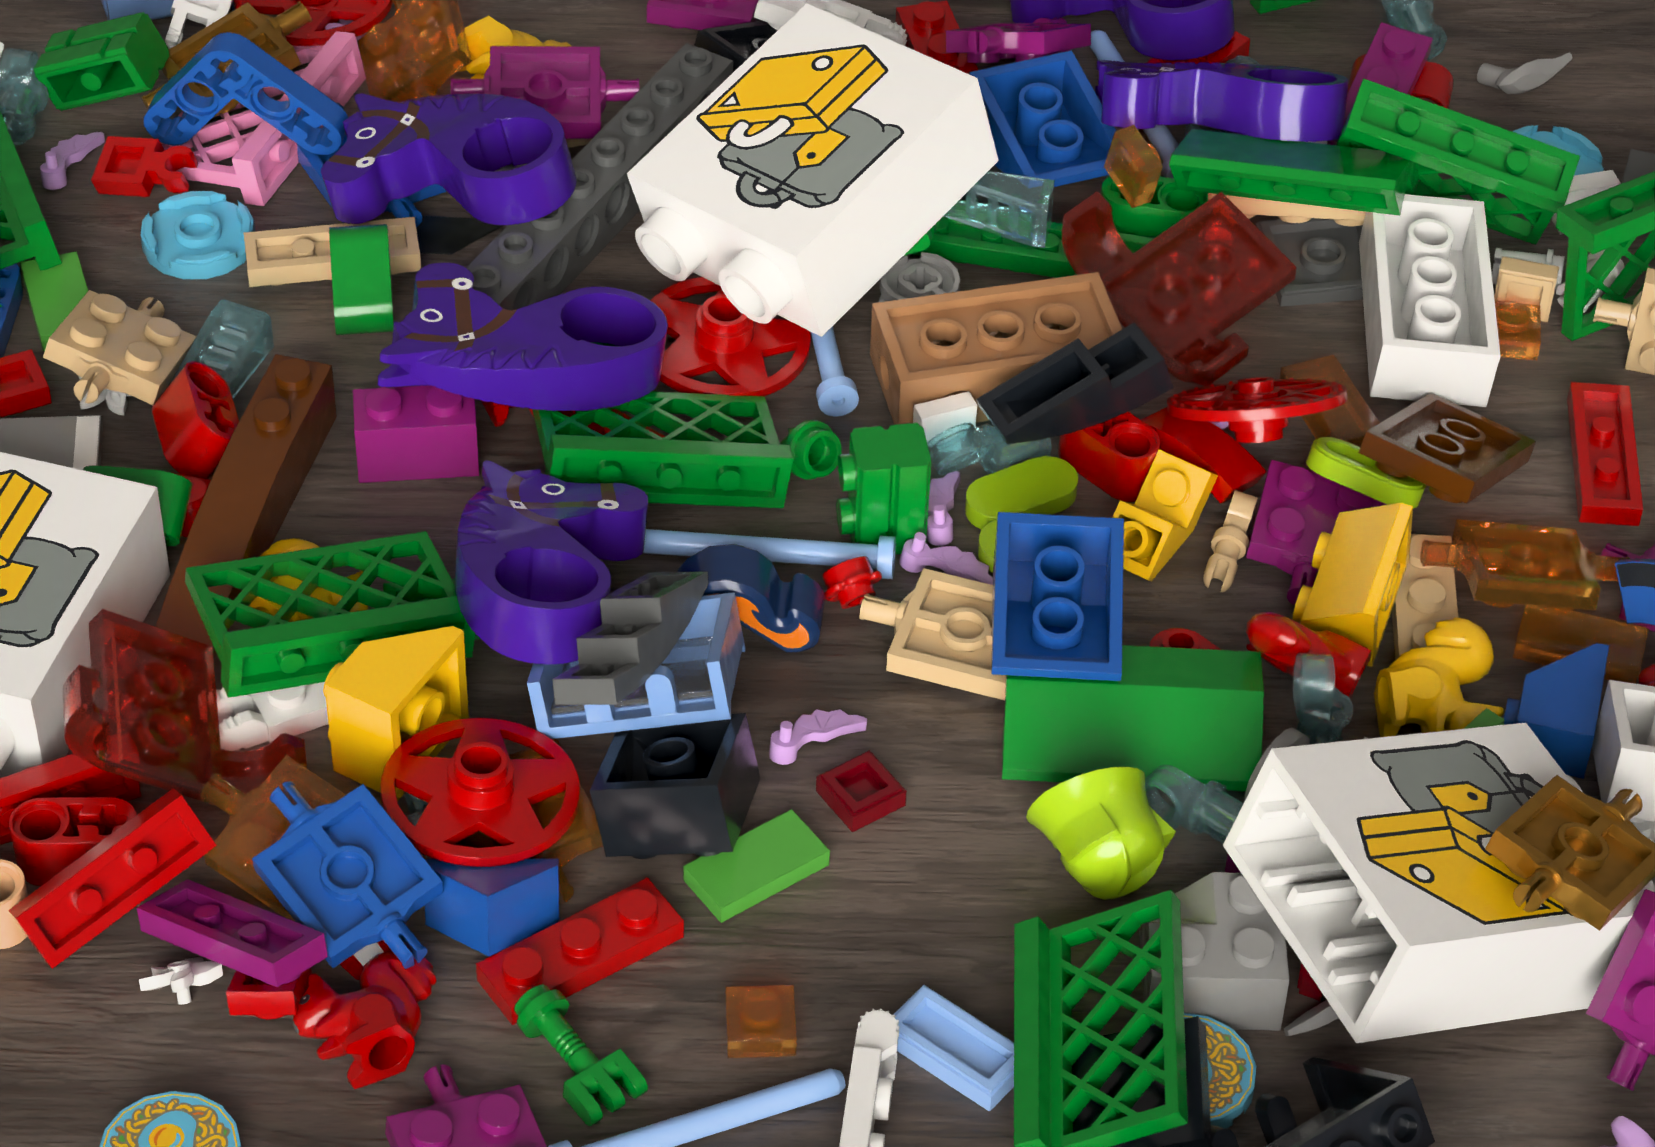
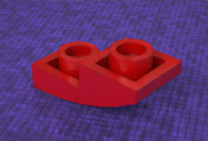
[1141,407,1267,504]

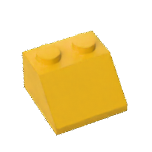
[1292,503,1413,667]
[323,626,469,801]

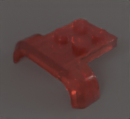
[1062,191,1297,386]
[62,609,308,810]

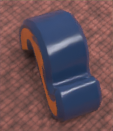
[677,544,826,652]

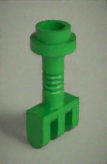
[514,984,648,1126]

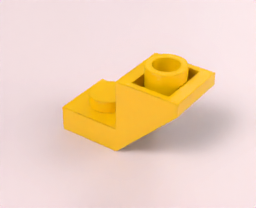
[1112,450,1218,581]

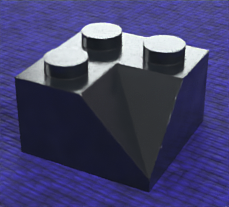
[590,713,761,859]

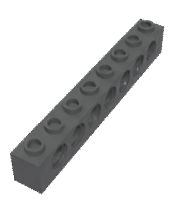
[466,43,733,310]

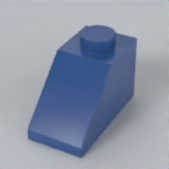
[1503,643,1609,779]

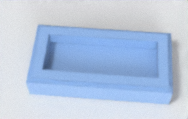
[893,985,1014,1112]

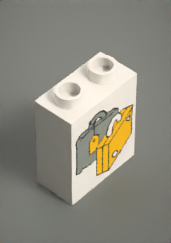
[627,3,999,337]
[0,452,170,777]
[1223,723,1655,1043]

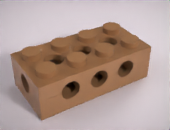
[870,272,1122,425]

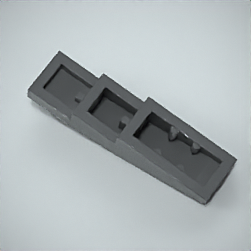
[552,571,709,705]

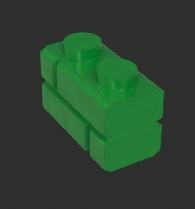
[33,12,170,111]
[836,423,931,555]

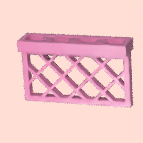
[161,31,366,206]

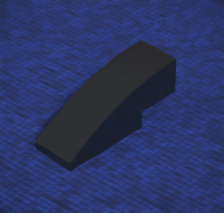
[976,322,1174,444]

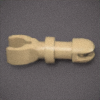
[1203,490,1258,592]

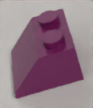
[353,385,479,483]

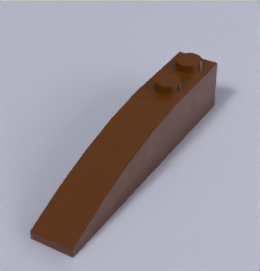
[149,354,337,667]

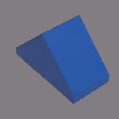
[425,859,560,957]

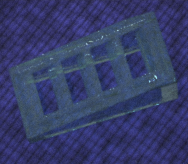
[944,171,1055,248]
[169,299,274,398]

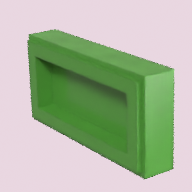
[20,251,88,351]
[683,809,830,923]

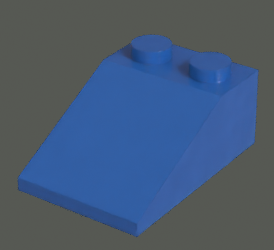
[969,50,1134,193]
[992,512,1124,681]

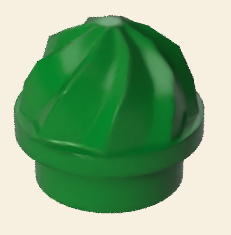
[780,420,842,480]

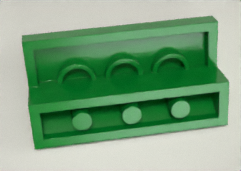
[1169,129,1419,216]
[1002,645,1264,791]

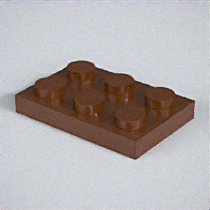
[1358,393,1536,504]

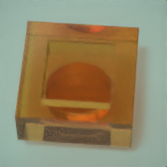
[1104,125,1163,208]
[1495,301,1541,361]
[725,985,797,1058]

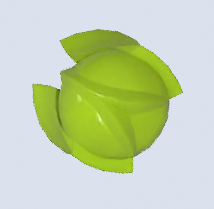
[1026,767,1176,900]

